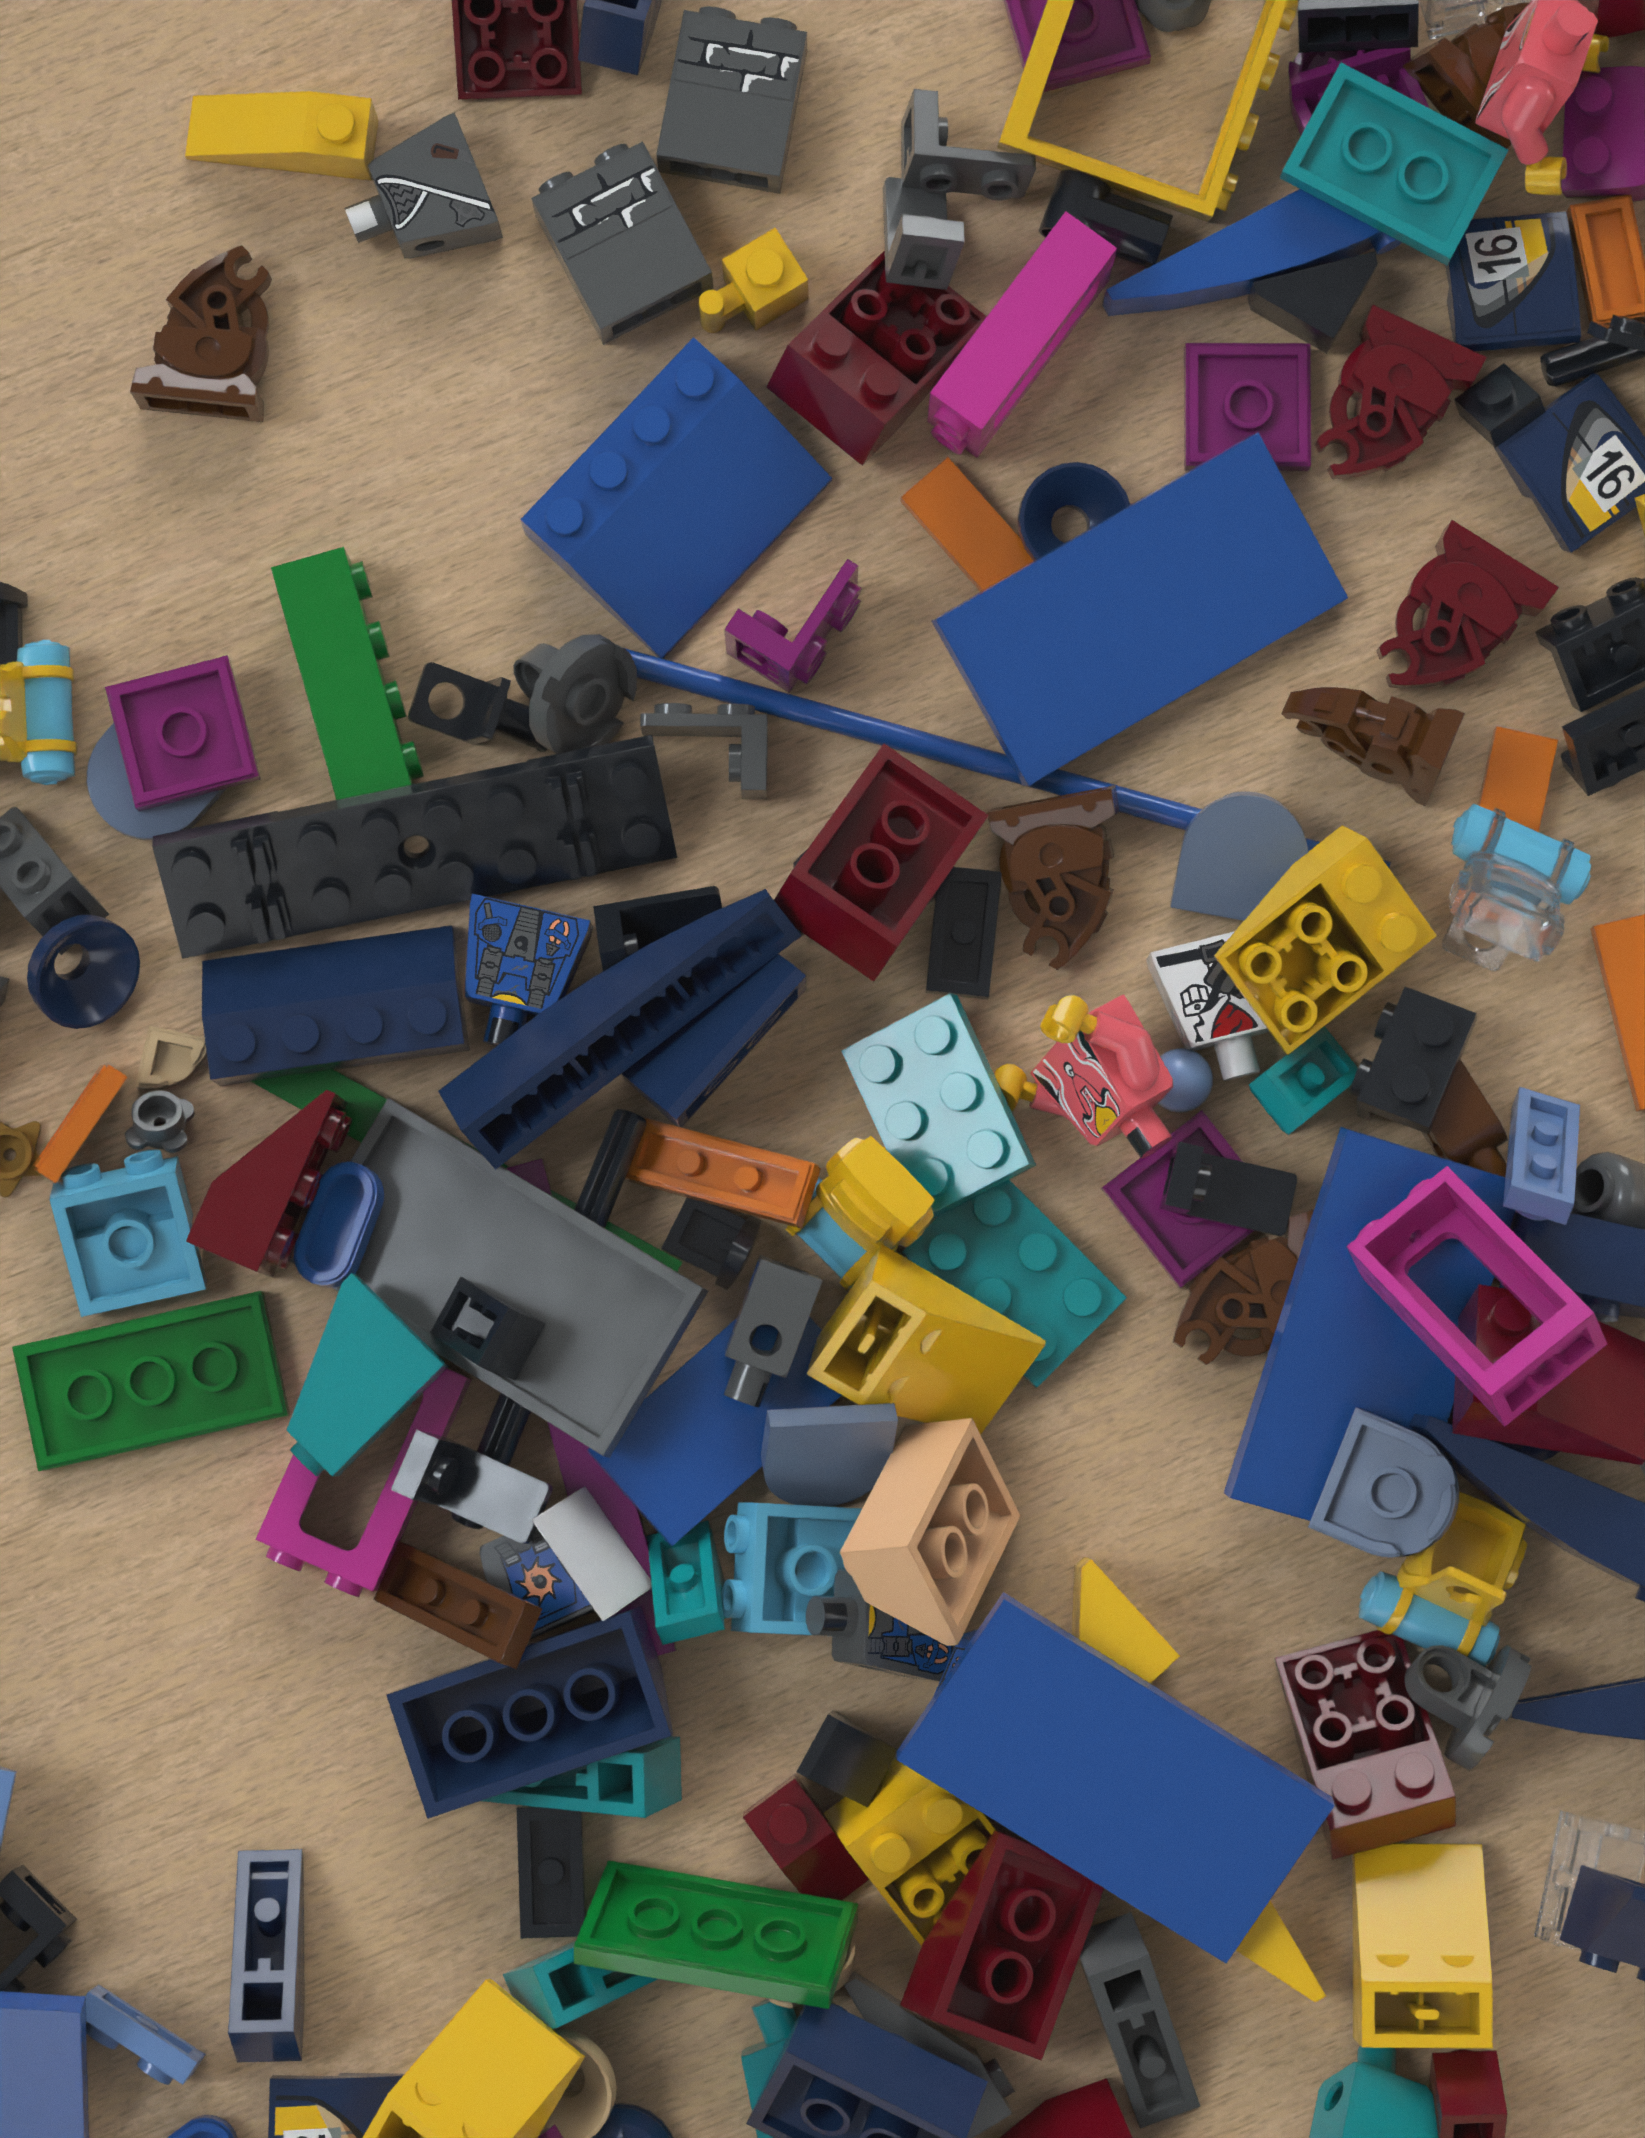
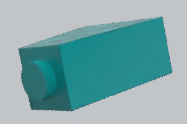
[286,1273,449,1476]

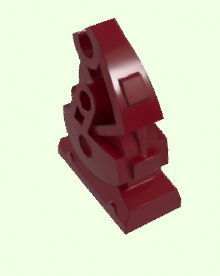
[1314,305,1487,479]
[1376,520,1559,688]

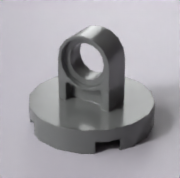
[513,634,637,754]
[1404,1645,1532,1771]

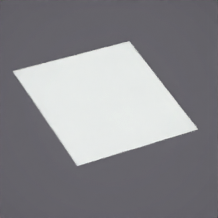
[531,1487,652,1621]

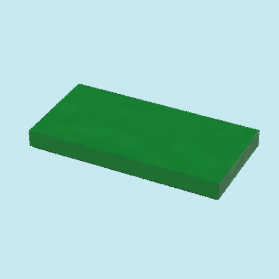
[12,1291,290,1471]
[574,1860,858,2009]

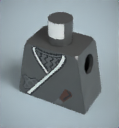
[344,112,503,259]

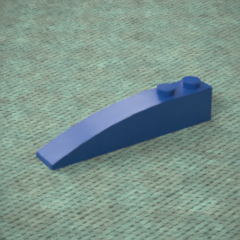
[1102,189,1402,316]

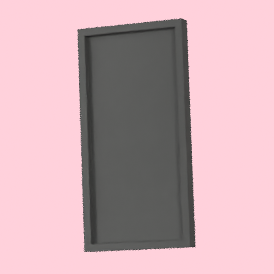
[290,1098,709,1458]

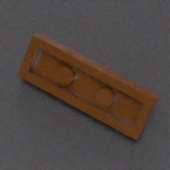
[374,1541,542,1669]

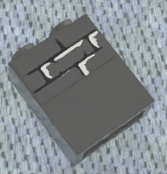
[656,6,807,194]
[531,141,714,345]

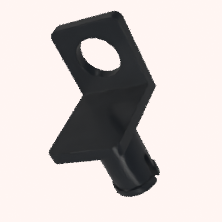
[408,662,547,752]

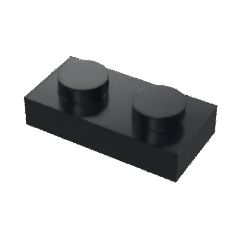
[925,867,1002,1000]
[516,1806,586,1939]

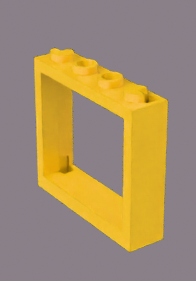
[997,0,1298,222]

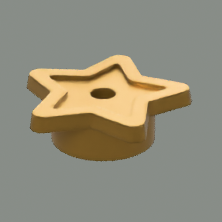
[0,1121,41,1198]

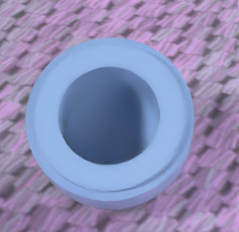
[1158,1048,1213,1113]

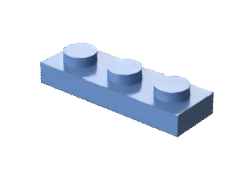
[1503,1087,1580,1225]

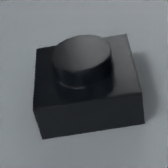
[1454,363,1545,448]

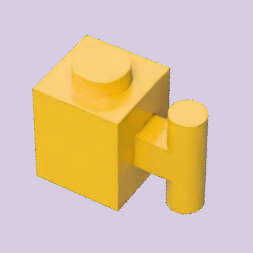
[699,227,809,333]

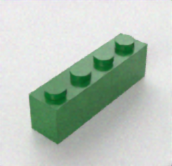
[271,547,424,800]

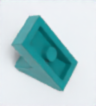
[1249,1026,1358,1135]
[647,1520,726,1645]

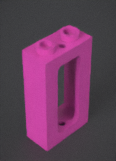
[927,211,1117,458]
[1346,1166,1607,1426]
[255,1369,472,1597]

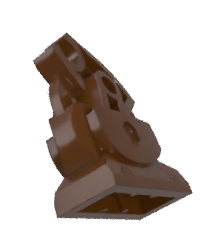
[1402,3,1529,149]
[130,245,272,422]
[1281,687,1465,806]
[986,785,1119,970]
[1172,1209,1314,1365]

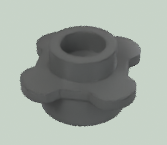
[125,1091,195,1153]

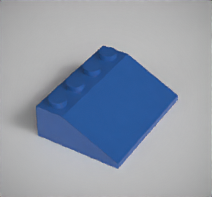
[520,337,832,659]

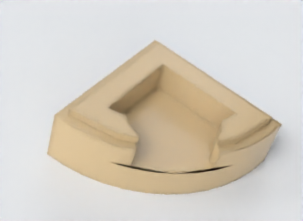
[135,1026,207,1090]

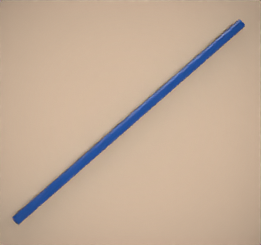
[622,647,1391,868]

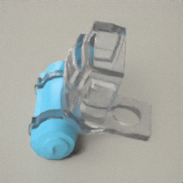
[1442,803,1591,971]

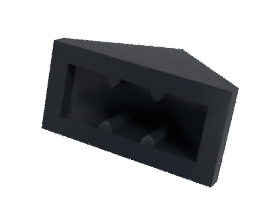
[1247,251,1378,354]
[430,1276,546,1380]
[796,1710,898,1807]

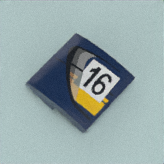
[1445,211,1581,351]
[1493,373,1645,553]
[268,2073,404,2138]

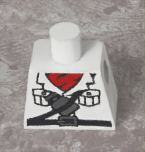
[1146,931,1269,1081]

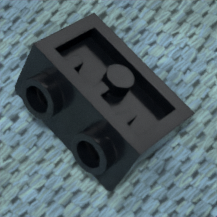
[1535,577,1645,712]
[1561,687,1645,796]

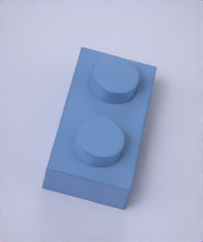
[85,1984,206,2085]

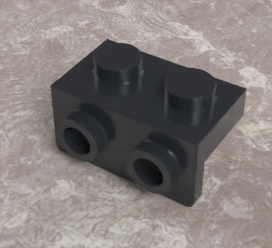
[1350,987,1477,1134]

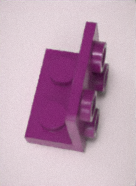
[724,559,862,693]

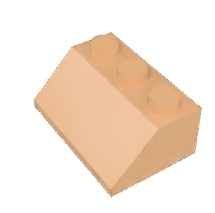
[839,1418,1021,1646]

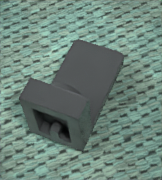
[901,89,1036,201]
[883,177,965,290]
[640,703,768,799]
[0,807,109,955]

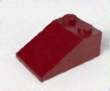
[774,744,989,982]
[1452,1284,1645,1465]
[900,1831,1104,2061]

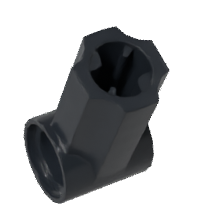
[1039,170,1173,268]

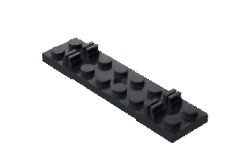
[152,735,678,959]

